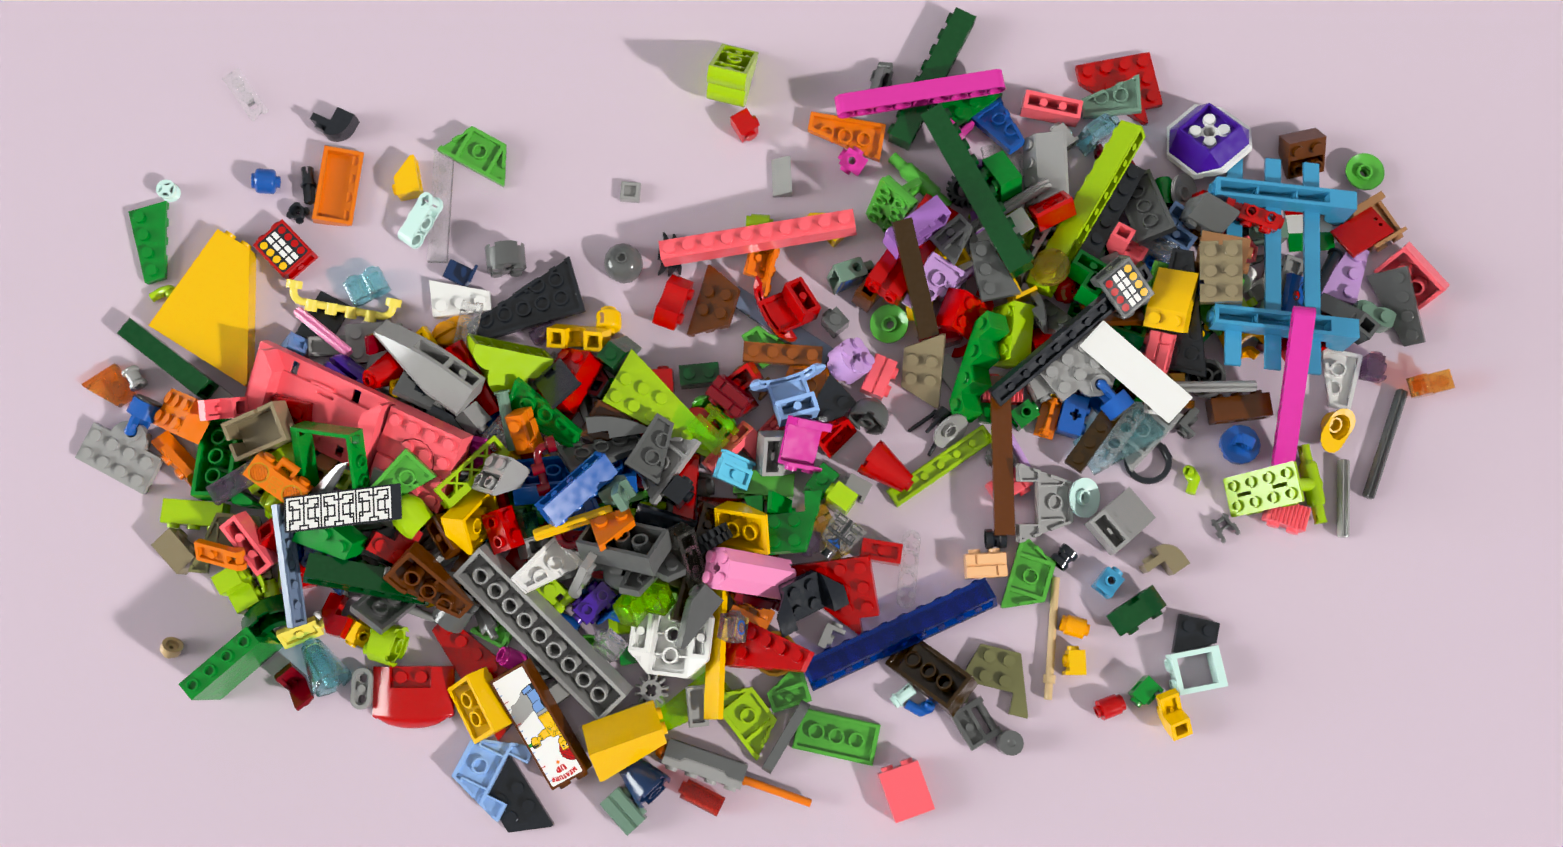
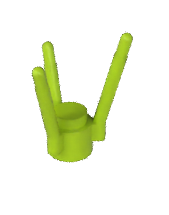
[256,564,282,598]

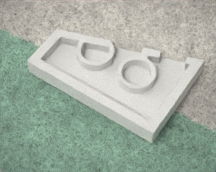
[429,280,492,319]
[1322,348,1363,410]

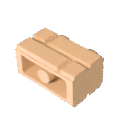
[963,548,1008,579]

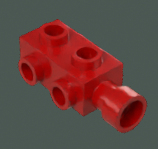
[1225,197,1285,234]

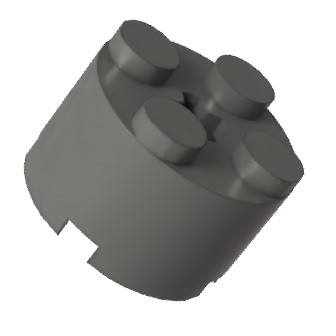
[485,240,527,278]

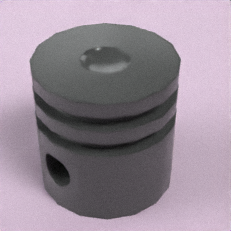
[995,730,1024,756]

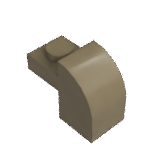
[1139,544,1190,576]

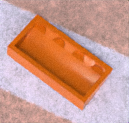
[312,145,364,226]

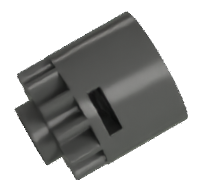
[432,585,481,633]

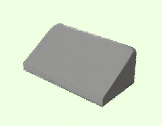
[771,156,792,197]

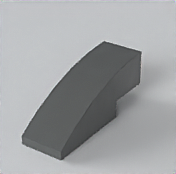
[585,415,648,438]

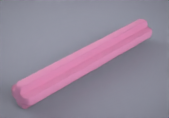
[293,307,353,356]

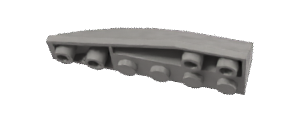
[373,321,485,416]

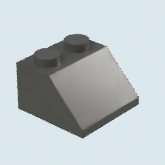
[1179,192,1240,235]

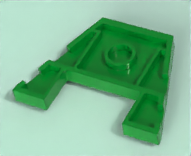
[745,490,824,555]

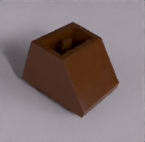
[1278,128,1327,179]

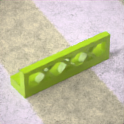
[433,435,510,509]

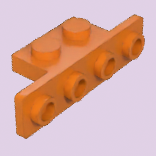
[743,248,780,298]
[151,431,196,487]

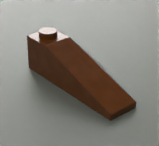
[383,541,474,619]

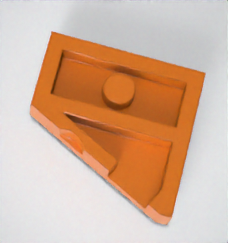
[589,508,636,552]

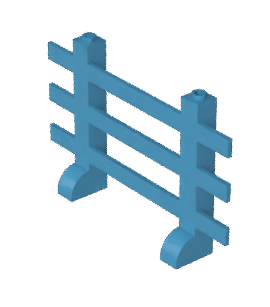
[1206,158,1360,375]

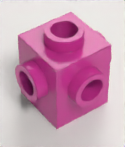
[838,146,868,176]

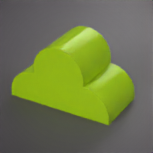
[706,43,759,107]
[467,333,554,395]

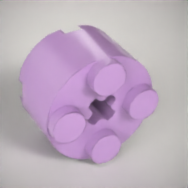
[827,337,875,384]

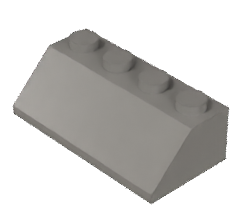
[1023,131,1069,213]

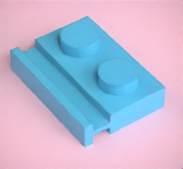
[712,449,756,491]

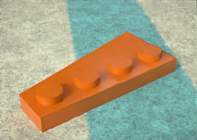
[808,111,886,162]

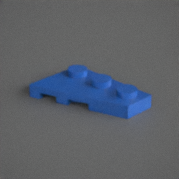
[972,97,1025,155]

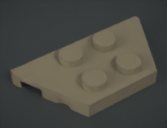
[901,333,946,409]

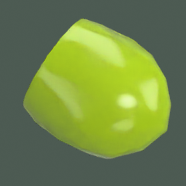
[392,494,434,539]

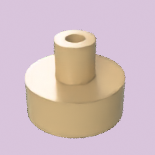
[160,637,183,659]

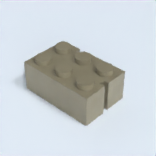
[1199,240,1243,305]
[221,400,295,462]

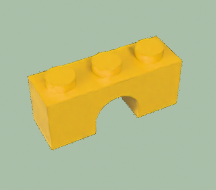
[547,324,611,352]

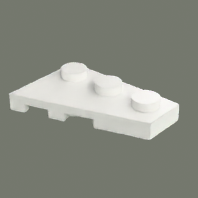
[511,536,583,594]

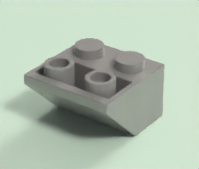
[471,453,531,496]

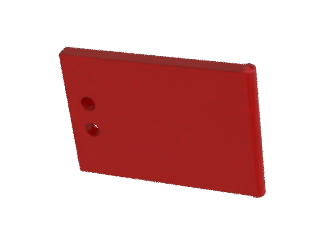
[1330,207,1394,258]

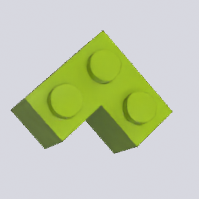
[210,568,264,615]

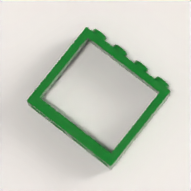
[290,421,370,494]

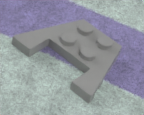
[1016,463,1073,543]

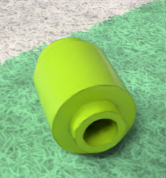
[746,214,773,226]

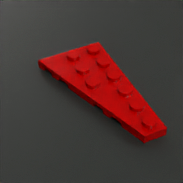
[705,611,815,672]

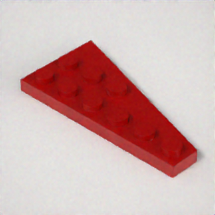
[432,624,513,741]

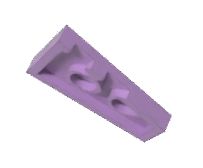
[901,252,966,309]

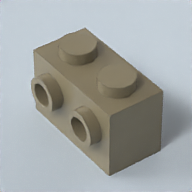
[151,528,196,575]

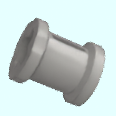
[121,365,148,391]

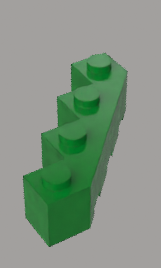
[949,311,1009,423]

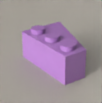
[882,195,951,260]

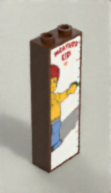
[489,658,592,790]

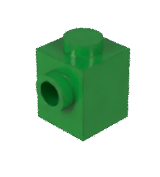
[1011,399,1040,432]

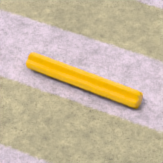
[532,505,613,541]

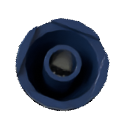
[619,758,671,808]

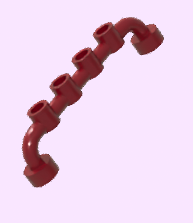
[531,435,581,552]

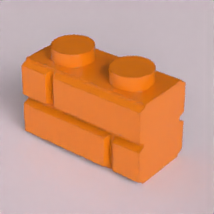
[504,406,543,455]

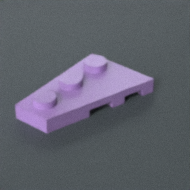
[1321,250,1370,305]

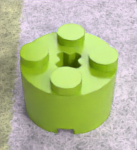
[363,624,409,667]

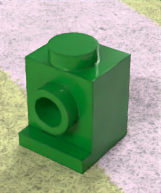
[1128,675,1164,708]

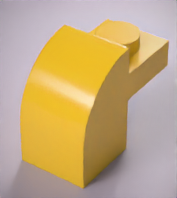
[1156,688,1193,741]

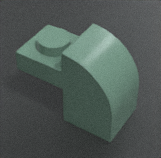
[598,475,636,512]

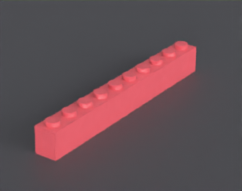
[658,209,857,267]

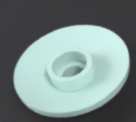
[1069,478,1100,518]

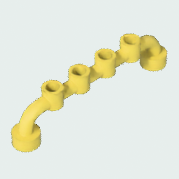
[286,279,402,322]

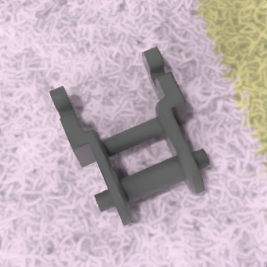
[1211,513,1240,544]

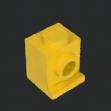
[1062,646,1086,675]

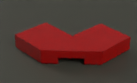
[321,592,353,639]

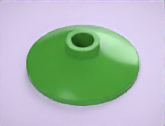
[1345,153,1385,190]
[870,304,909,343]

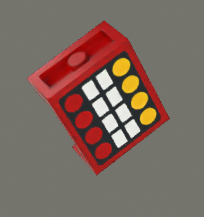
[253,219,318,280]

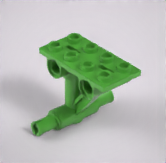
[865,152,953,234]

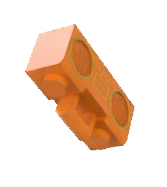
[242,451,314,503]

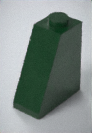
[597,336,642,377]

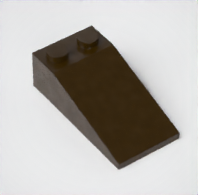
[885,632,978,717]

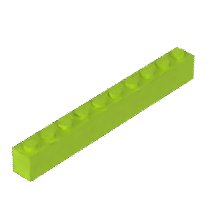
[1026,120,1146,298]

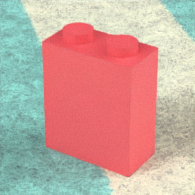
[877,757,935,823]

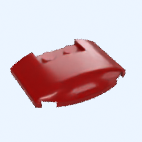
[372,666,455,728]

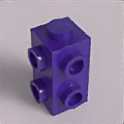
[571,581,617,625]

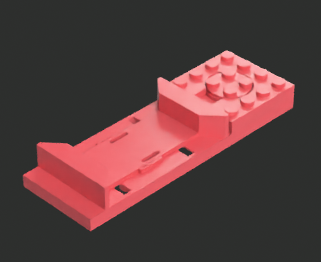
[244,340,474,514]

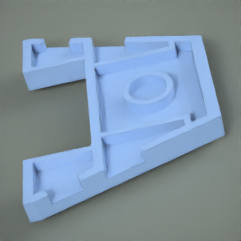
[451,738,532,822]

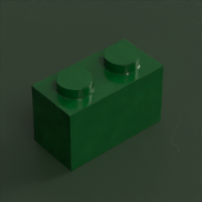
[679,362,720,390]

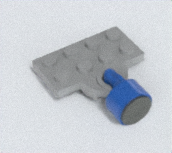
[1039,322,1135,421]
[75,394,164,494]

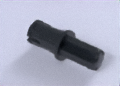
[301,166,317,205]

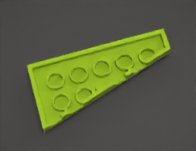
[602,349,718,458]

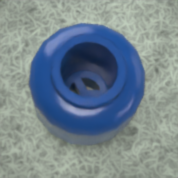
[251,168,281,194]

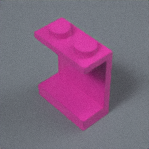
[778,415,832,474]

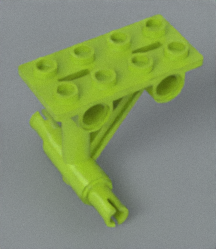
[1223,444,1328,525]

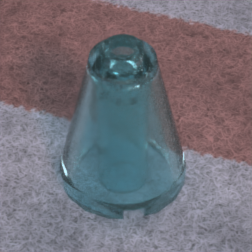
[301,638,352,697]

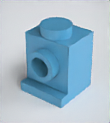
[1091,566,1125,599]

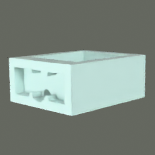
[1164,645,1228,695]

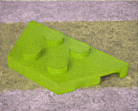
[723,686,777,760]

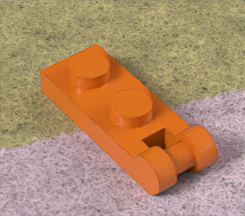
[194,538,247,571]

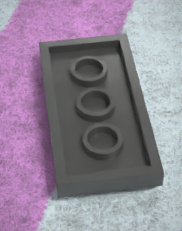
[1124,169,1177,246]

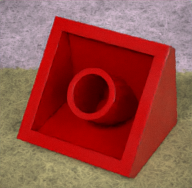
[1028,190,1077,232]

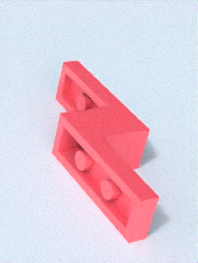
[701,414,786,473]

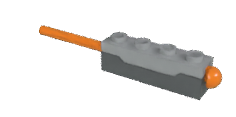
[655,738,812,807]

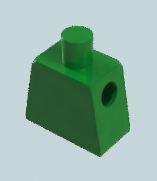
[802,462,841,500]

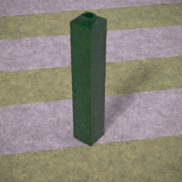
[117,318,219,400]

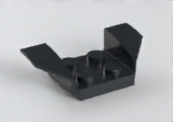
[776,570,849,637]

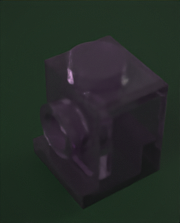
[1359,351,1387,384]

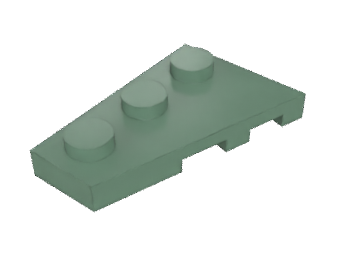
[1082,74,1142,119]

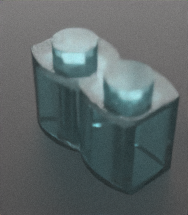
[343,266,391,307]

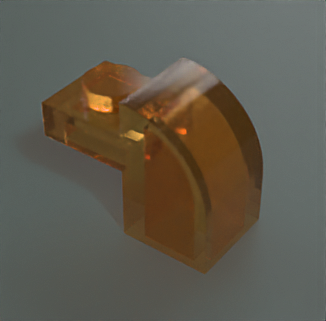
[1406,369,1455,398]

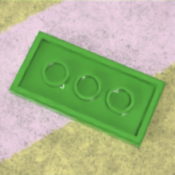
[792,709,881,766]

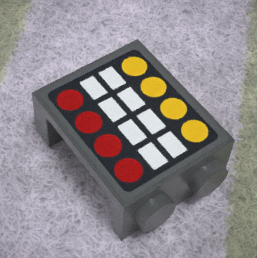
[1090,254,1155,319]

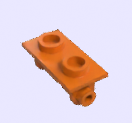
[1033,397,1062,440]

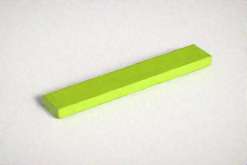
[886,424,991,508]

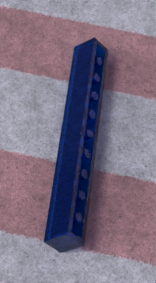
[804,578,997,691]

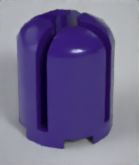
[323,353,365,403]

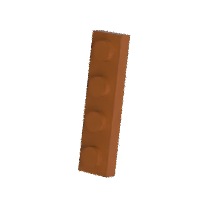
[743,341,823,367]

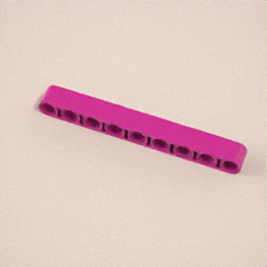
[834,69,1006,119]
[1271,306,1316,466]

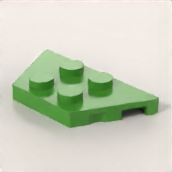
[437,126,507,187]
[1000,539,1056,609]

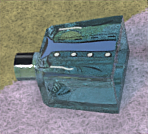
[1076,113,1120,157]

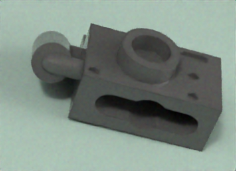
[870,62,894,89]

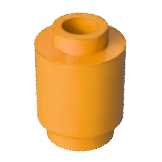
[1058,614,1090,639]

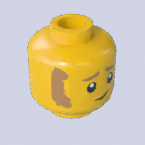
[596,306,622,336]

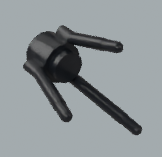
[908,406,952,456]

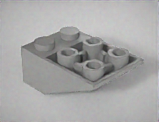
[755,430,802,476]
[1084,487,1156,555]

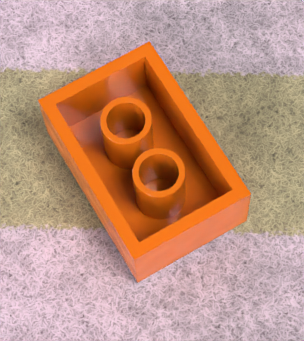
[153,388,211,444]

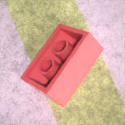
[1373,241,1450,310]

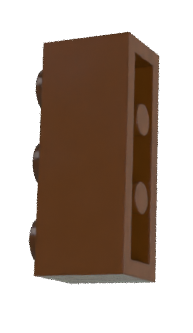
[1205,390,1274,425]

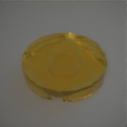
[1030,248,1071,286]

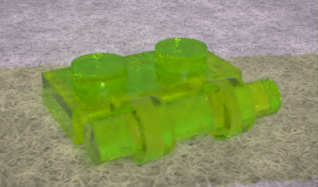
[686,403,739,456]

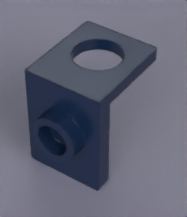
[443,259,478,287]

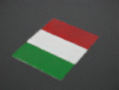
[1285,211,1335,252]

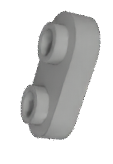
[350,668,373,710]

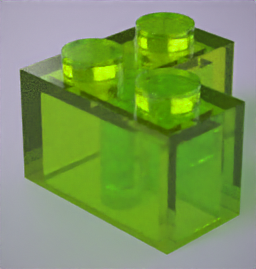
[613,581,676,627]

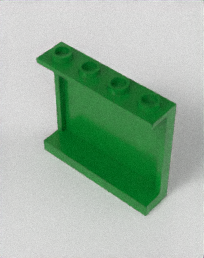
[179,626,283,700]

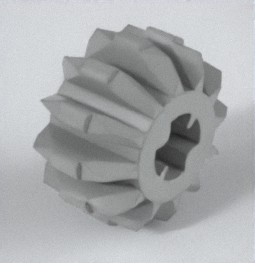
[634,674,669,708]

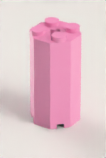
[702,547,796,600]

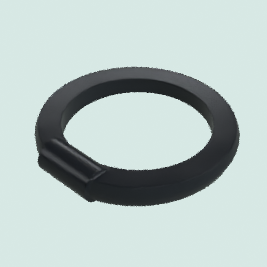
[1124,442,1172,484]

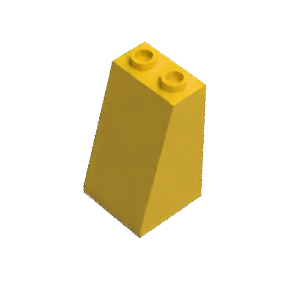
[582,700,668,782]

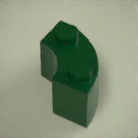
[1106,585,1166,636]
[241,594,287,637]

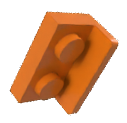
[730,603,775,630]

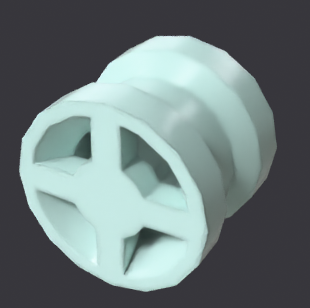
[156,180,181,202]

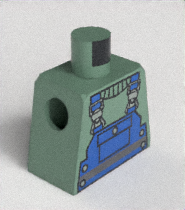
[827,257,874,295]

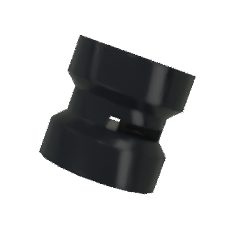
[984,529,1007,549]
[1050,543,1078,572]

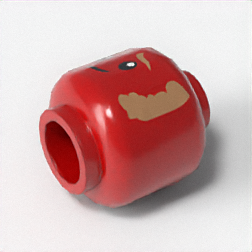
[1053,275,1079,304]

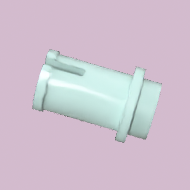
[890,683,917,708]

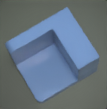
[280,332,308,367]

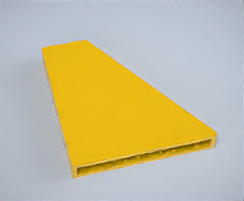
[148,229,256,387]

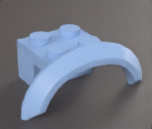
[749,363,826,427]

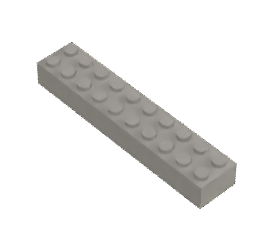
[453,542,633,720]

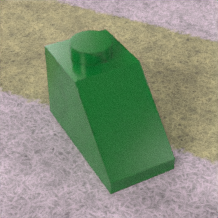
[767,490,796,515]

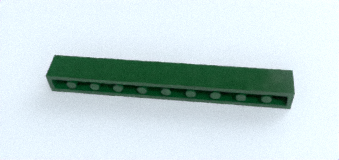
[921,103,1034,279]

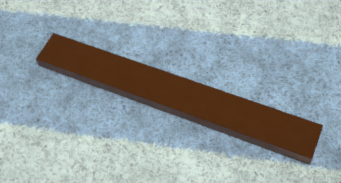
[990,376,1015,536]

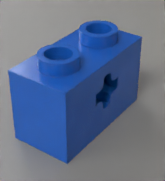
[1054,394,1091,439]

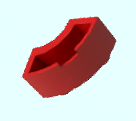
[652,274,695,331]

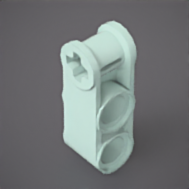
[398,192,443,249]

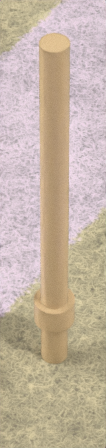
[1043,577,1060,700]

